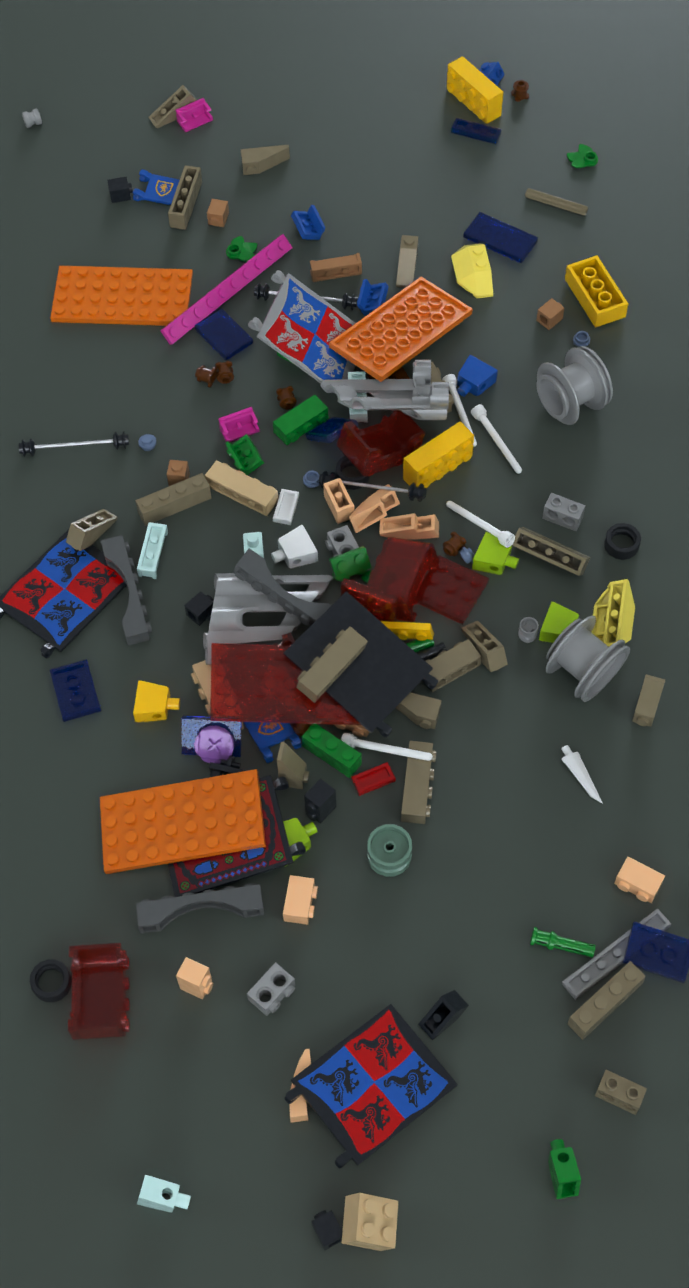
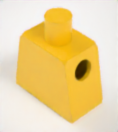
[133,680,180,722]

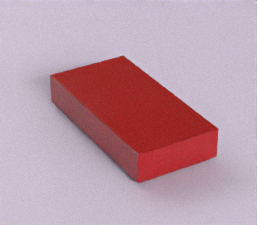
[351,762,396,796]

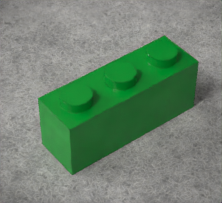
[273,395,328,446]
[302,722,362,778]

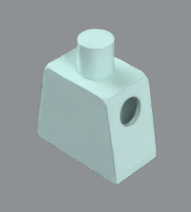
[243,532,264,558]
[137,1175,191,1213]

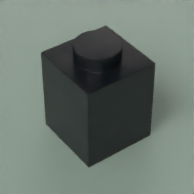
[107,176,133,203]
[184,591,214,626]
[311,1210,343,1250]

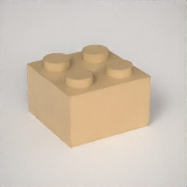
[342,1193,398,1251]

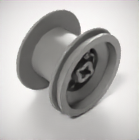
[537,346,613,425]
[545,615,631,702]

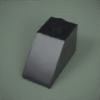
[418,990,469,1040]

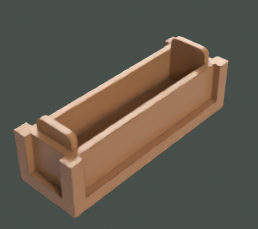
[310,253,362,282]

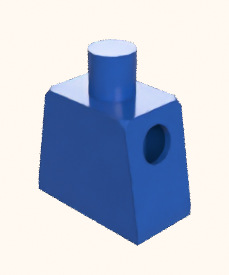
[457,355,498,397]

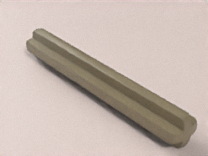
[525,188,588,216]

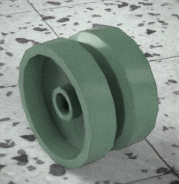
[367,824,412,877]

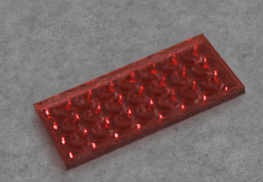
[210,643,361,725]

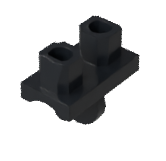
[209,755,245,777]

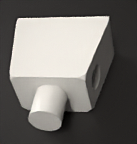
[271,525,318,568]

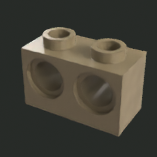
[595,1070,647,1115]

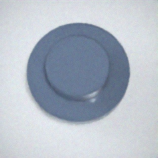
[573,331,590,347]
[138,434,156,451]
[303,470,320,488]
[459,546,475,564]

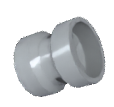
[22,108,42,128]
[518,617,539,643]

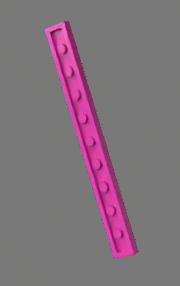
[160,234,293,345]

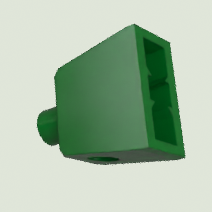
[548,1139,581,1199]

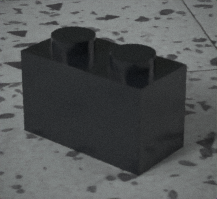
[304,778,336,824]

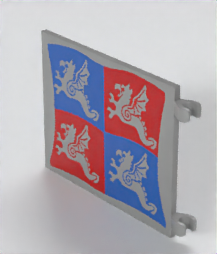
[248,270,356,395]

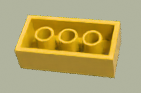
[447,56,503,124]
[565,255,628,328]
[403,421,474,488]

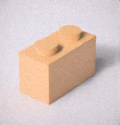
[323,478,354,524]
[614,857,665,904]
[283,875,318,925]
[176,957,213,1000]

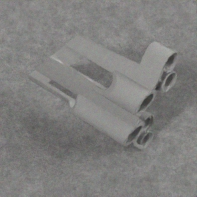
[320,360,449,420]
[203,573,334,665]

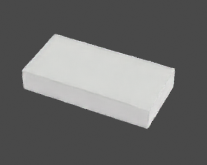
[273,489,299,525]

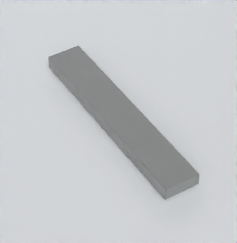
[562,908,671,1000]

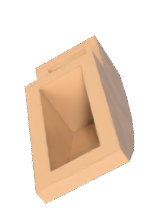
[349,484,400,533]
[379,513,439,539]
[289,1049,311,1123]

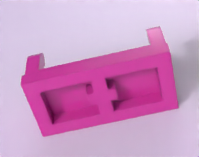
[176,98,213,132]
[218,407,260,442]

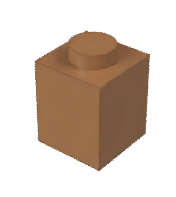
[207,199,229,227]
[536,298,564,330]
[167,460,190,486]

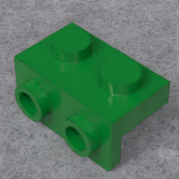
[225,434,264,475]
[329,546,372,582]

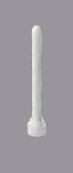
[442,374,477,447]
[471,404,522,474]
[446,501,515,548]
[341,733,433,761]

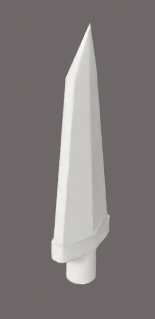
[561,745,603,804]

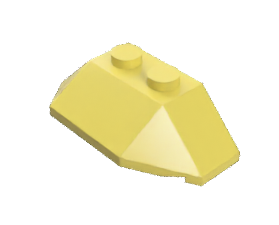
[451,243,493,298]
[592,579,635,647]

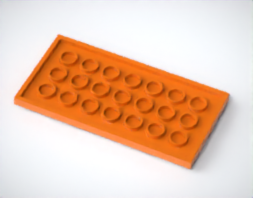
[50,266,193,326]
[329,277,473,382]
[100,769,266,874]

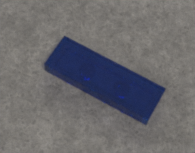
[451,118,501,144]

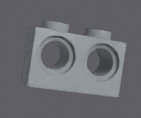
[542,493,586,532]
[325,525,359,557]
[247,962,295,1016]

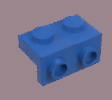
[479,62,504,86]
[291,205,325,240]
[357,279,389,316]

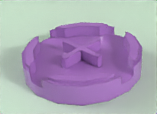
[194,726,235,764]

